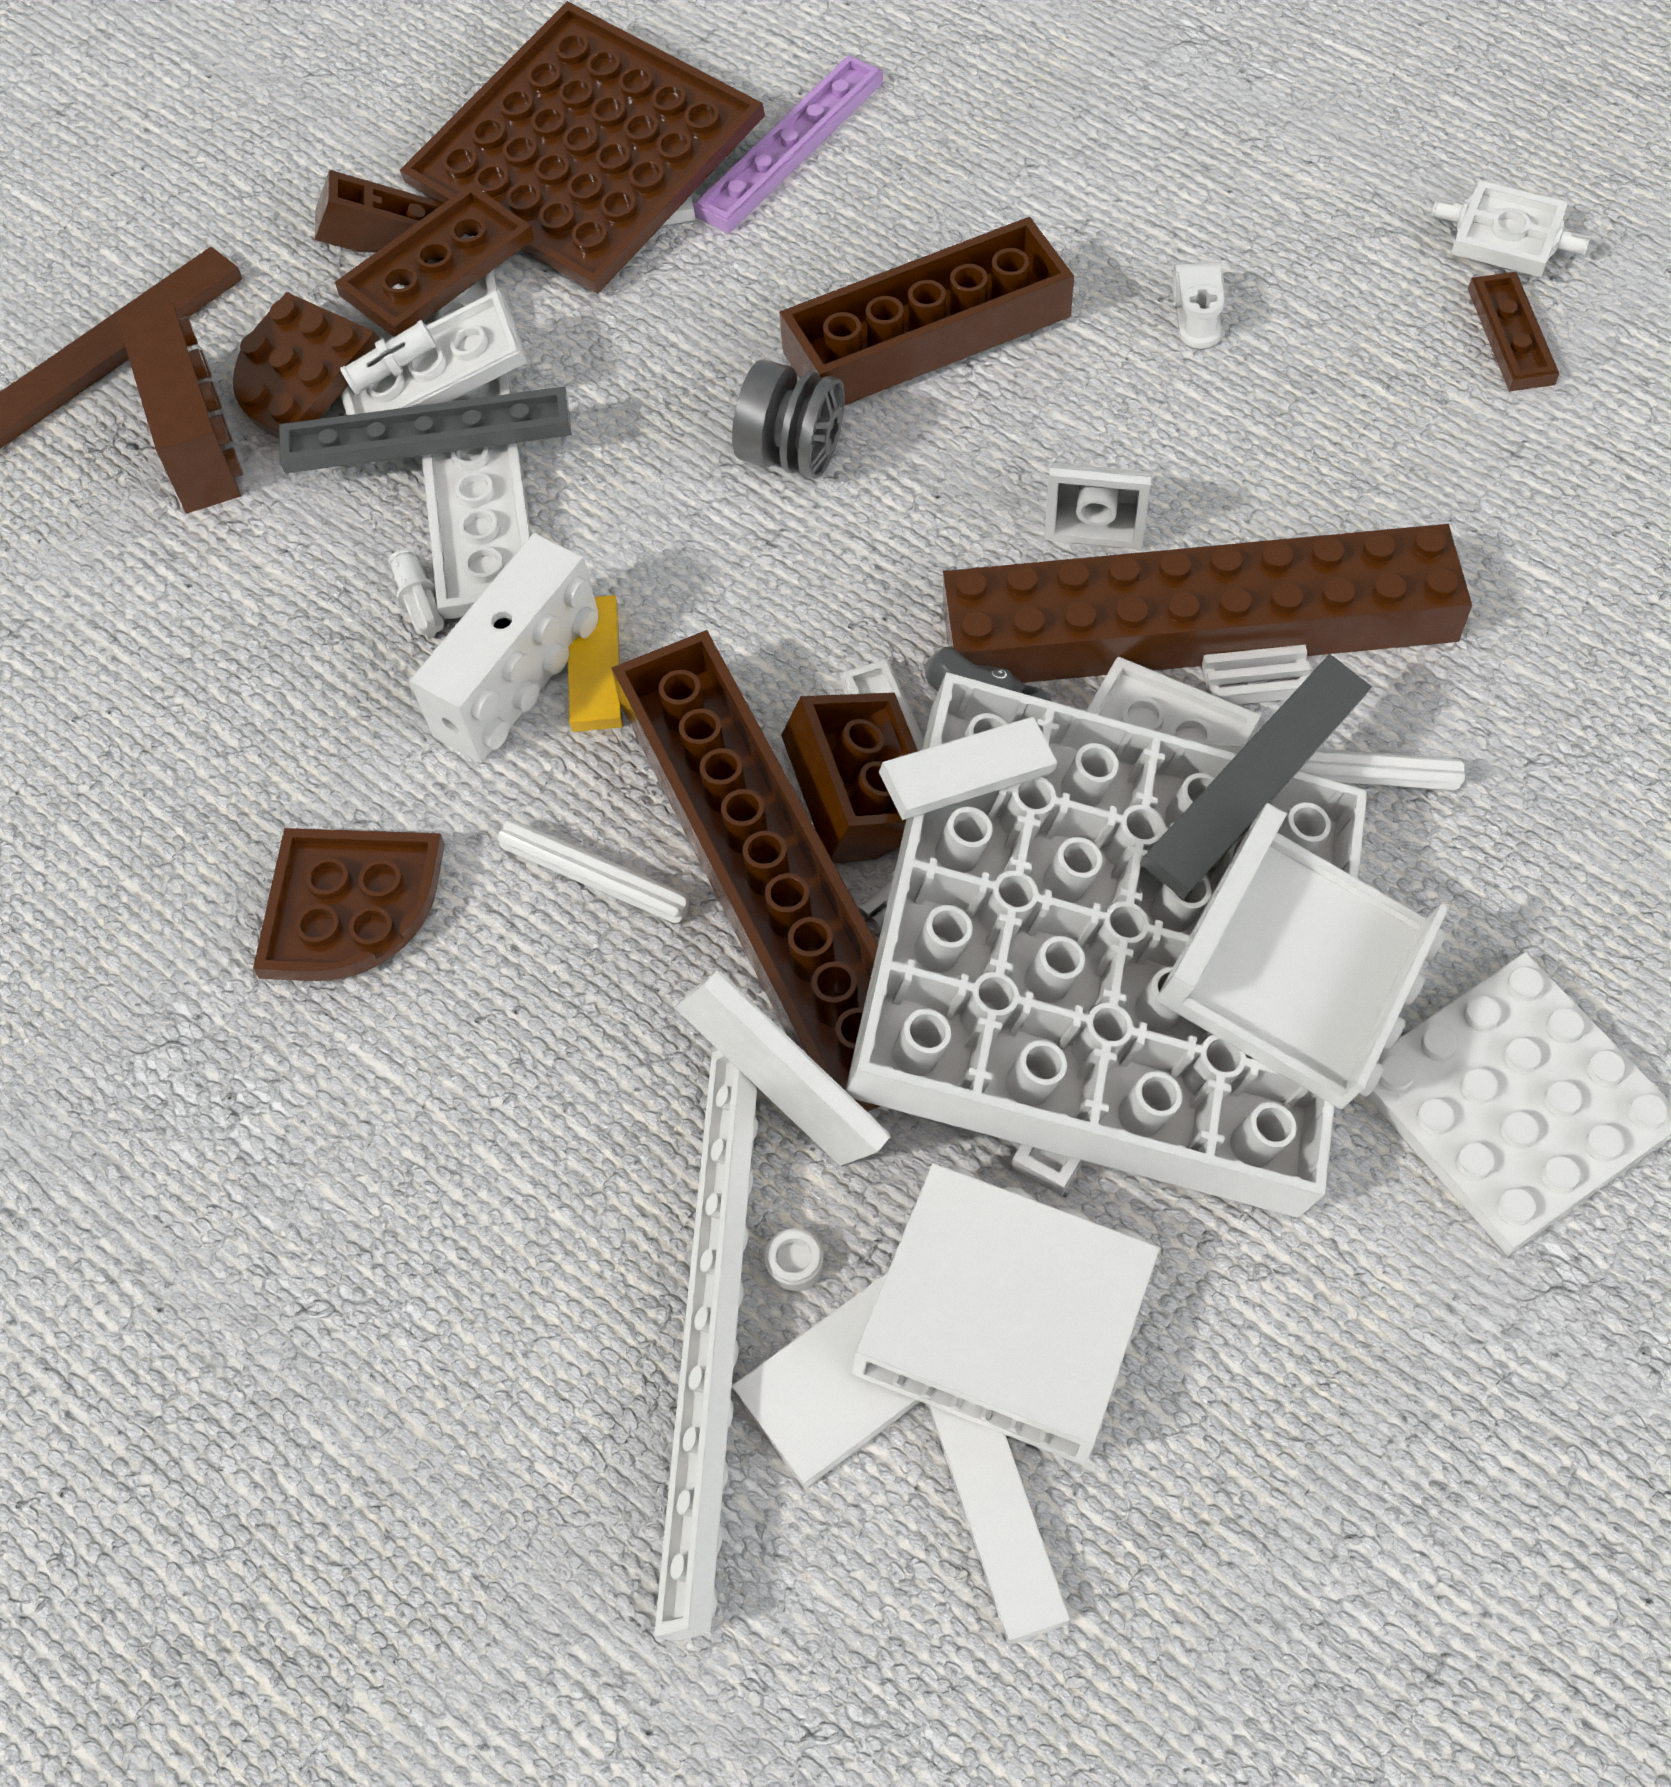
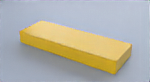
[568,595,623,732]

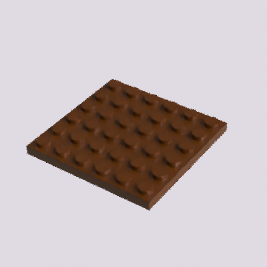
[399,1,765,294]

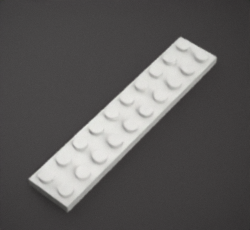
[404,259,530,620]

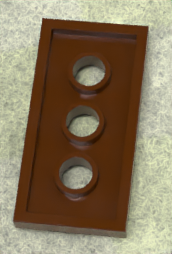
[335,184,534,337]

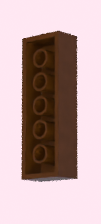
[779,216,1074,405]

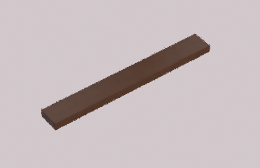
[0,247,243,449]

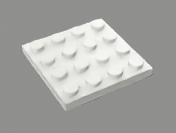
[1367,952,1671,1256]

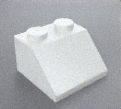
[1044,463,1152,550]

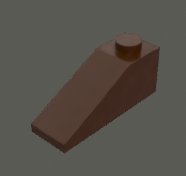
[315,169,444,252]

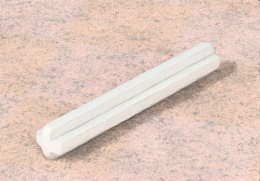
[497,820,691,923]

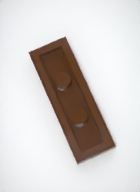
[1468,271,1559,392]

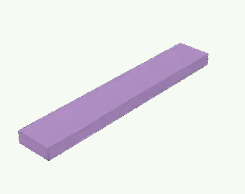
[693,55,883,234]

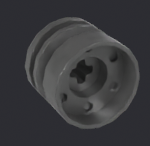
[732,359,845,479]

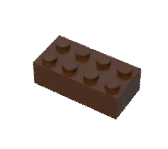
[116,300,244,514]

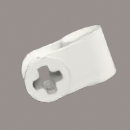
[1172,262,1225,349]

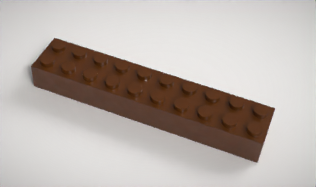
[943,524,1472,683]
[611,630,880,1112]

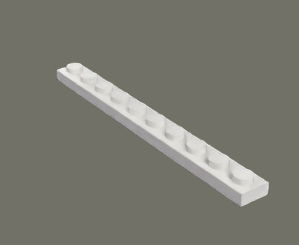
[654,1050,758,1641]

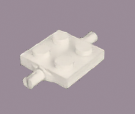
[1431,180,1591,277]

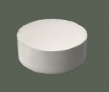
[764,1228,824,1292]

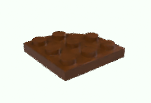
[233,292,380,439]
[253,828,445,981]

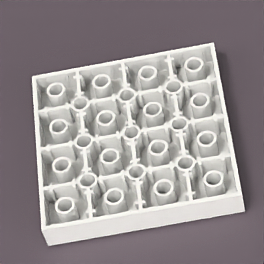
[845,672,1367,1218]

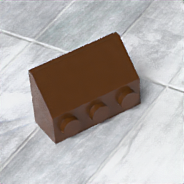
[781,692,918,863]

